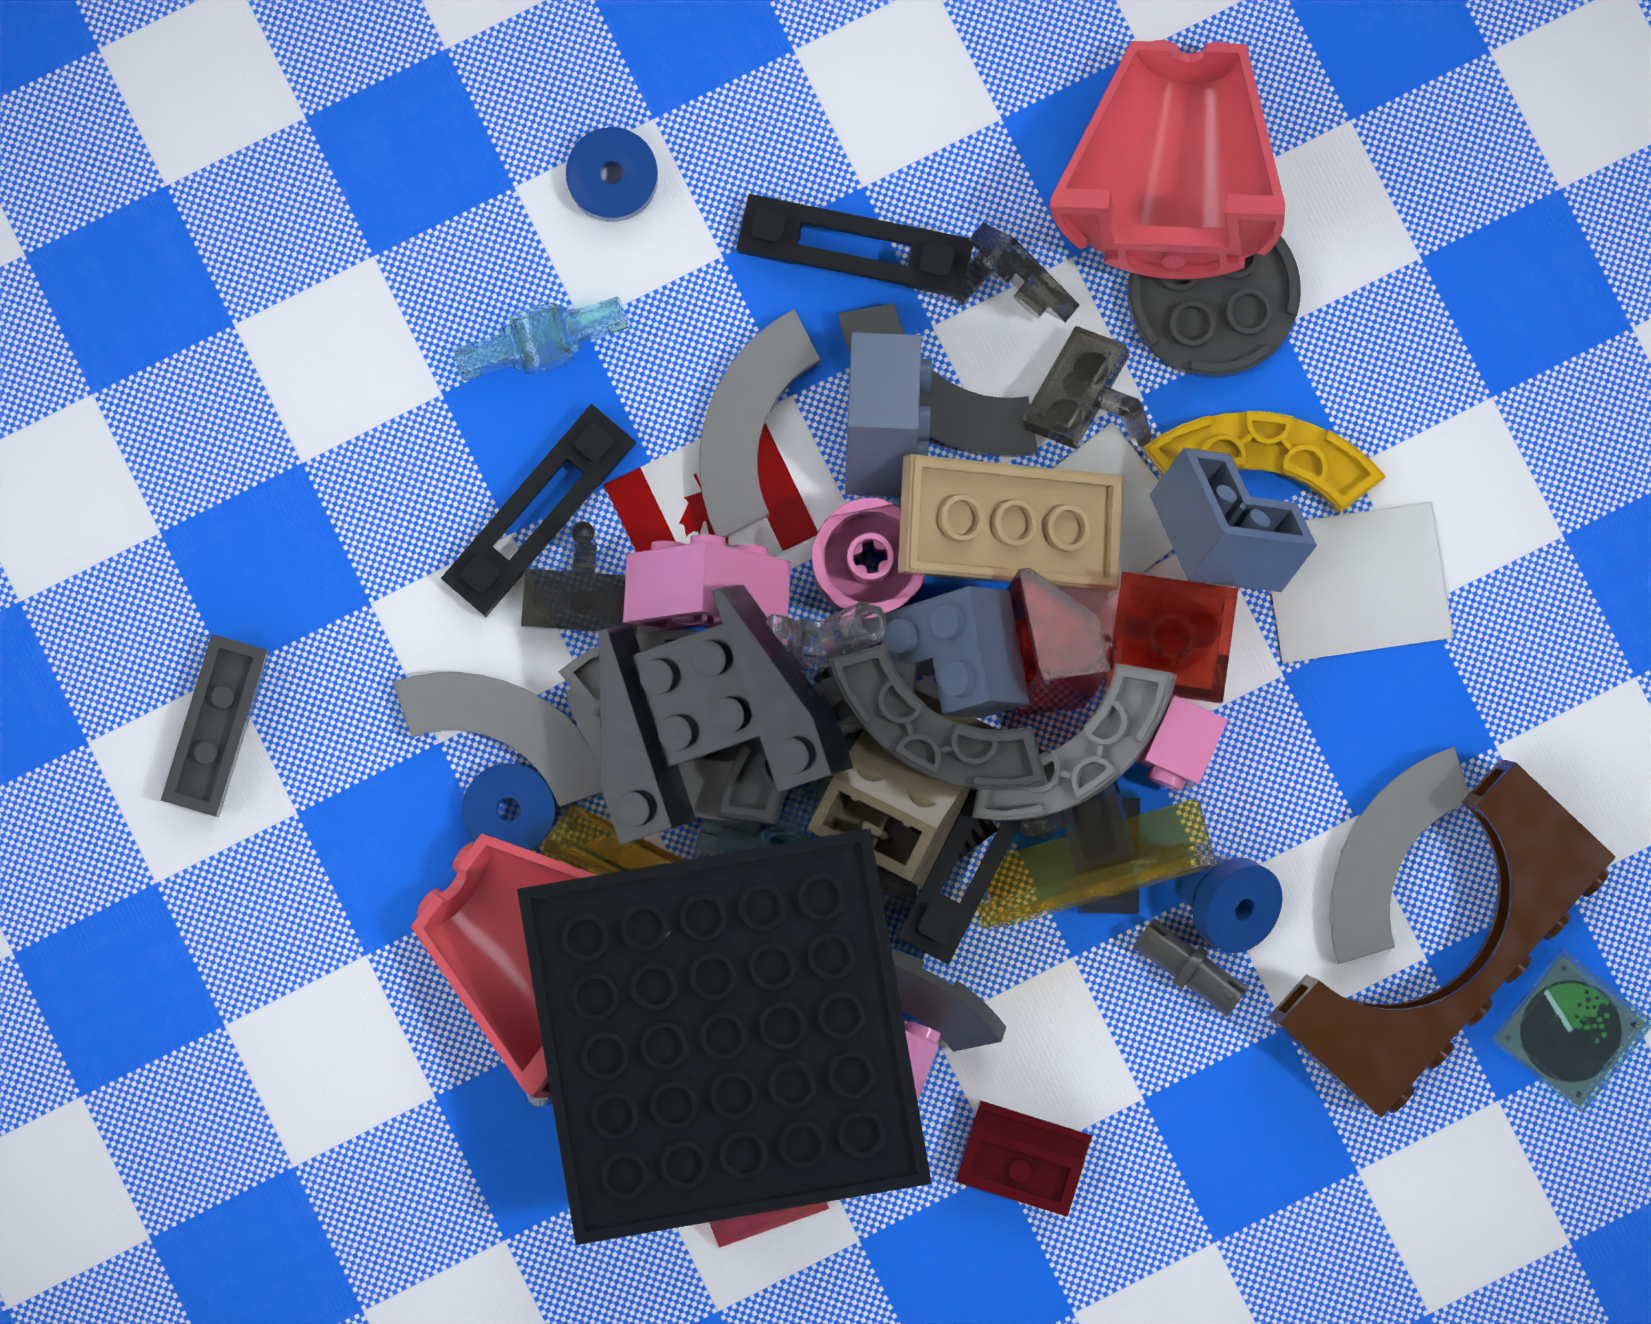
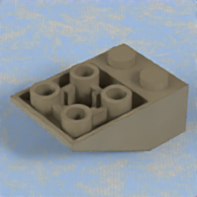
[807,689,998,888]

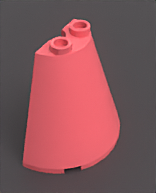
[1050,40,1286,279]
[410,833,597,1099]

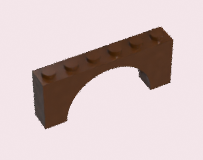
[1268,759,1616,1118]

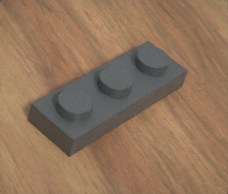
[161,634,270,818]

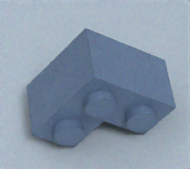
[845,332,932,497]
[1149,447,1317,592]
[876,586,1030,718]

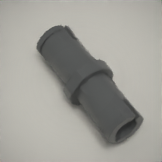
[1133,918,1249,1017]

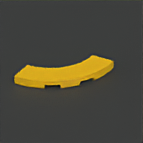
[1142,411,1386,514]

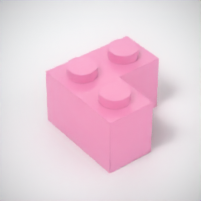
[623,534,791,632]
[1135,695,1228,792]

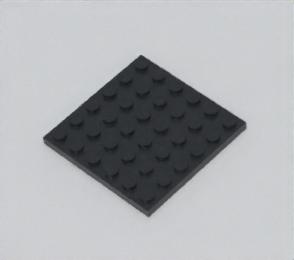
[517,828,932,1245]

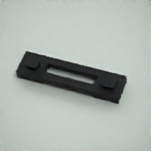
[736,194,974,299]
[441,403,636,617]
[896,748,1046,965]

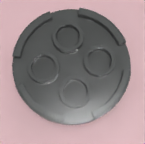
[1127,236,1301,378]

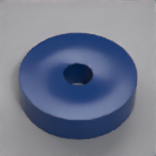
[566,127,658,222]
[462,763,556,851]
[1193,858,1283,953]

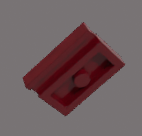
[955,1100,1093,1217]

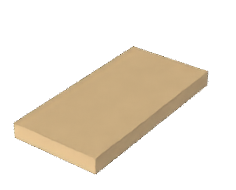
[898,454,1123,592]

